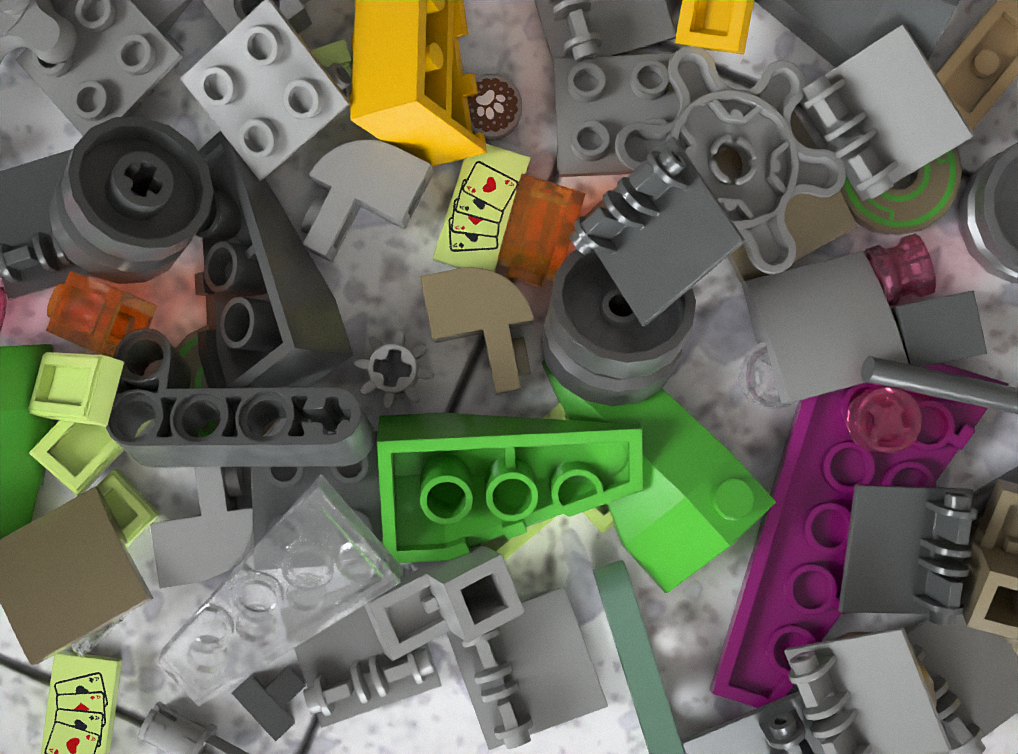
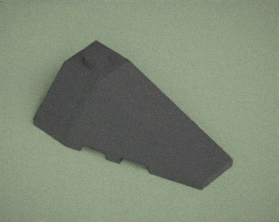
[754,0,959,68]
[195,131,353,388]

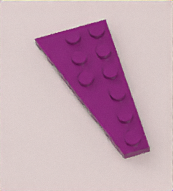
[709,363,1009,708]

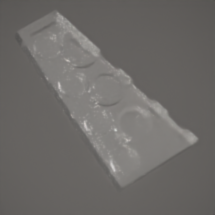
[157,474,403,706]

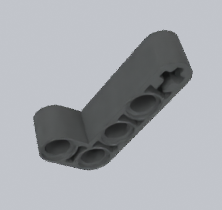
[106,328,375,467]

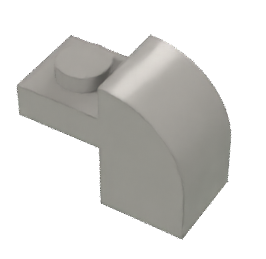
[301,140,433,263]
[150,467,254,588]
[361,545,525,661]

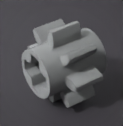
[354,329,435,409]

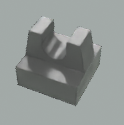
[231,665,306,742]

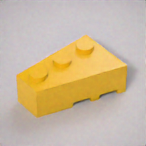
[349,0,487,167]

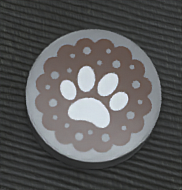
[467,74,522,140]

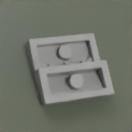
[741,251,908,404]

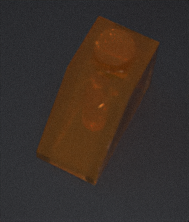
[498,173,586,288]
[46,271,158,358]

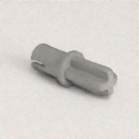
[138,701,249,754]

